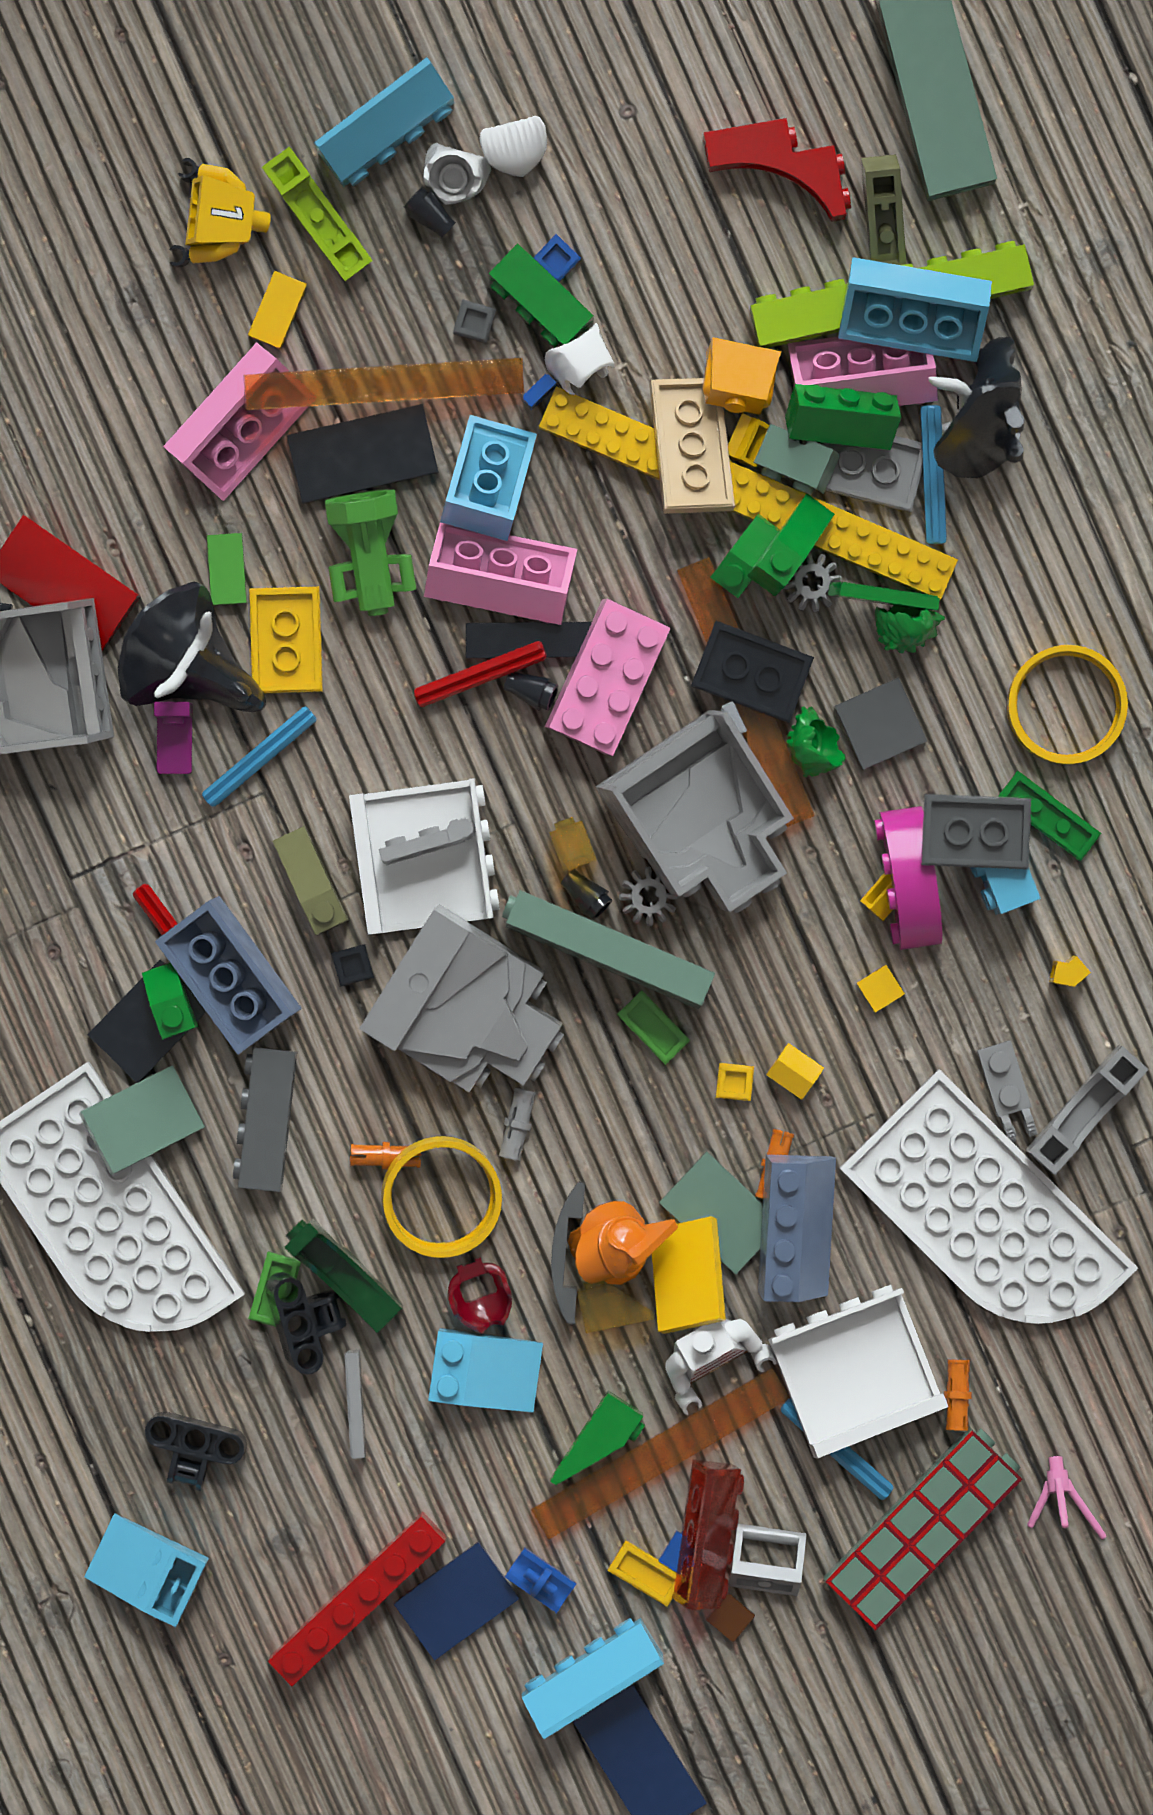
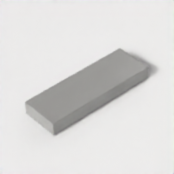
[344,1350,366,1459]

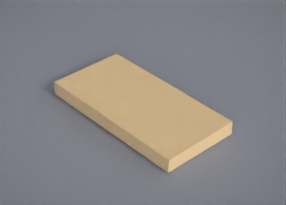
[649,378,735,514]

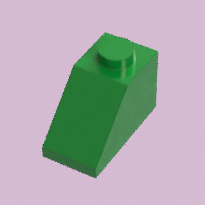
[710,514,779,598]
[142,963,199,1039]

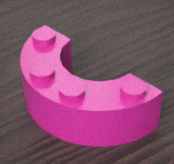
[874,806,943,950]

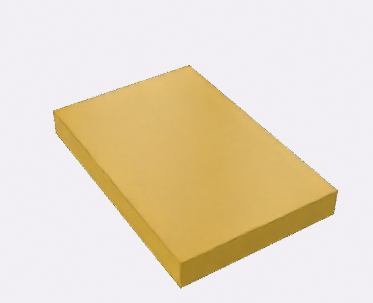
[249,586,323,694]
[652,1216,726,1334]

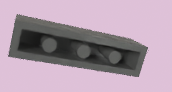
[233,1047,298,1192]

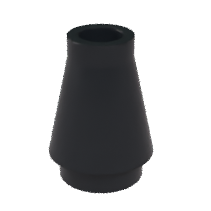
[403,187,456,238]
[504,672,558,711]
[561,869,613,920]

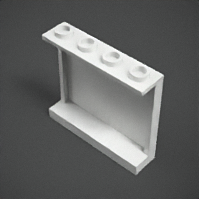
[349,778,500,935]
[768,1285,948,1458]

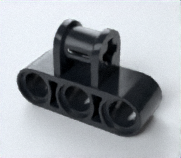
[266,1272,347,1375]
[145,1412,247,1491]

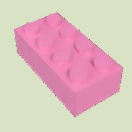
[545,599,671,756]

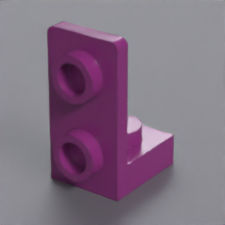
[154,702,193,774]

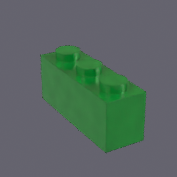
[488,243,594,348]
[785,384,901,450]

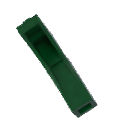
[284,1218,403,1333]

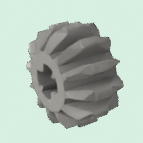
[783,552,842,613]
[619,867,679,926]

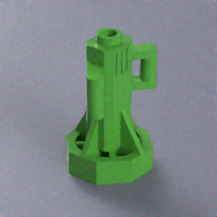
[325,490,417,616]

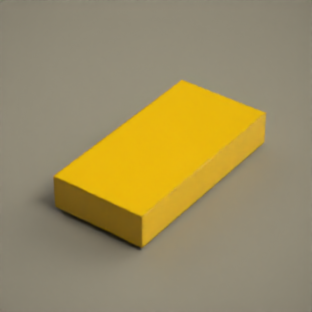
[248,270,307,350]
[607,1539,685,1607]

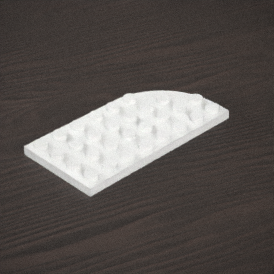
[0,1062,245,1332]
[840,1069,1138,1324]

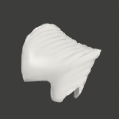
[480,116,547,177]
[423,143,491,205]
[544,323,615,395]

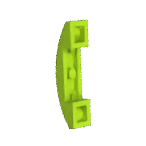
[261,146,373,281]

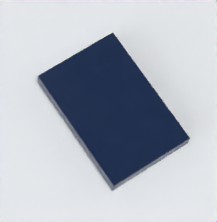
[393,1541,520,1661]

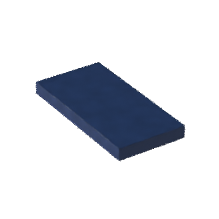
[573,1684,707,1815]

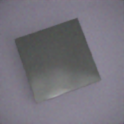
[834,677,927,770]

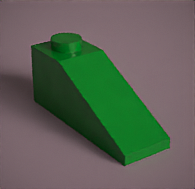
[747,493,835,596]
[550,1390,645,1485]

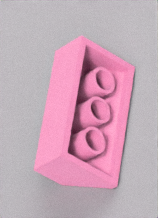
[788,337,938,406]
[163,342,317,501]
[424,522,577,625]

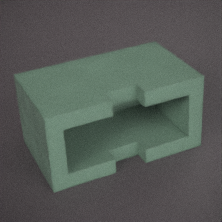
[754,424,840,495]

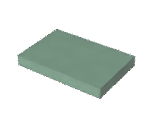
[79,1065,205,1175]
[659,1151,763,1274]

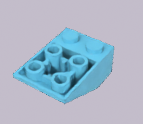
[970,867,1041,915]
[84,1513,209,1627]

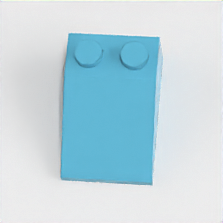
[440,415,537,541]
[428,1328,543,1412]

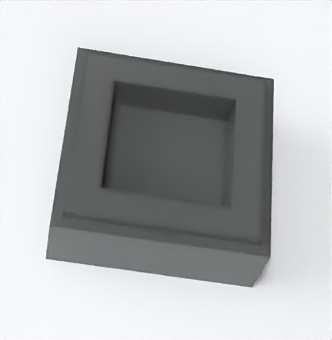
[453,299,496,344]

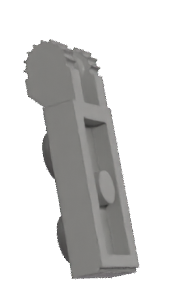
[378,818,476,865]
[977,1040,1037,1142]

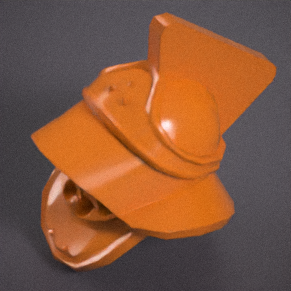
[567,1201,678,1285]

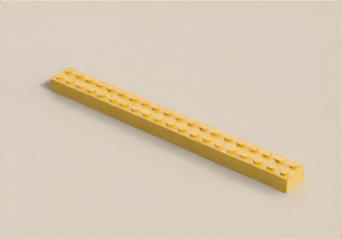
[539,386,958,600]

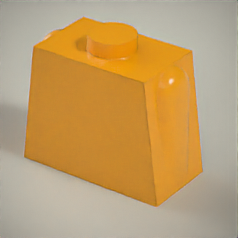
[702,337,781,415]

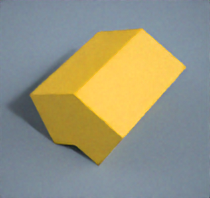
[728,413,770,467]
[860,874,893,921]
[1049,956,1091,987]
[766,1043,824,1100]

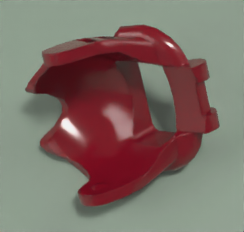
[448,1257,512,1333]

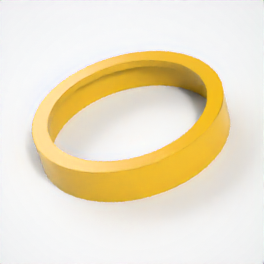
[1007,645,1128,765]
[381,1136,502,1258]

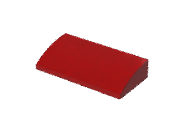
[0,514,141,652]

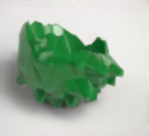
[874,606,945,654]
[786,706,845,777]

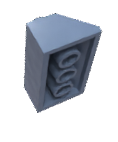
[155,896,302,1054]
[758,1154,836,1302]

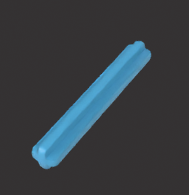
[920,405,947,544]
[202,706,316,807]
[780,1398,894,1500]

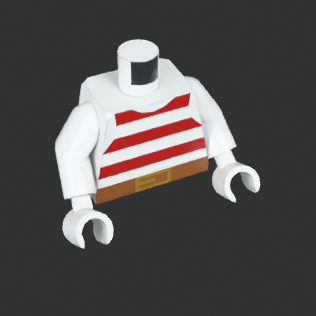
[666,1319,777,1415]

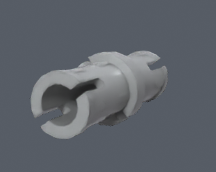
[499,1088,536,1161]

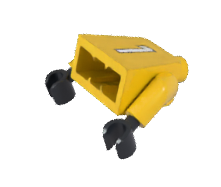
[169,158,271,267]

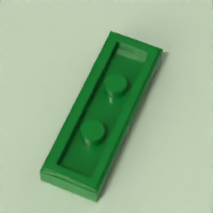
[828,582,940,610]
[997,770,1102,862]

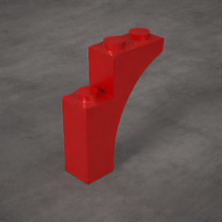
[703,118,851,222]

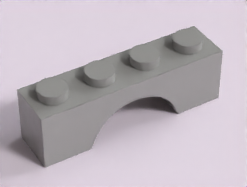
[1026,1045,1149,1175]

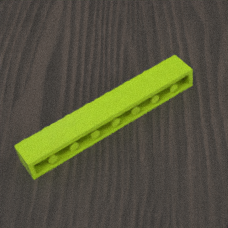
[750,241,1034,349]

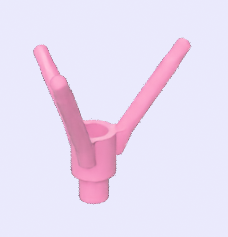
[1027,1456,1106,1539]

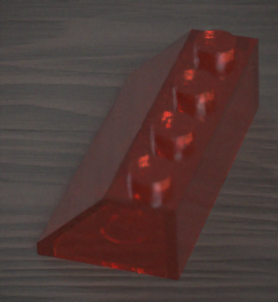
[672,1459,744,1610]

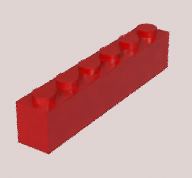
[268,1511,447,1687]

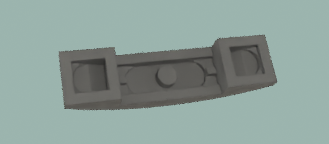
[551,1181,585,1324]

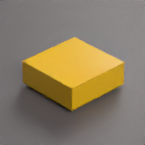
[856,965,905,1013]
[716,1063,754,1101]

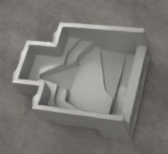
[0,598,114,754]
[596,710,794,913]
[359,904,564,1092]

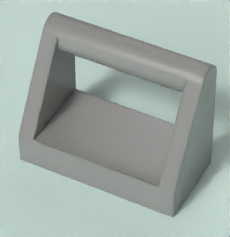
[728,1523,807,1596]

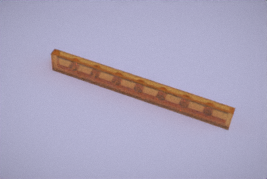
[243,357,524,410]
[677,557,815,827]
[531,1367,790,1540]

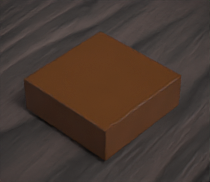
[706,1592,756,1642]

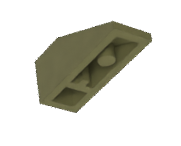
[861,154,906,265]
[273,826,349,935]

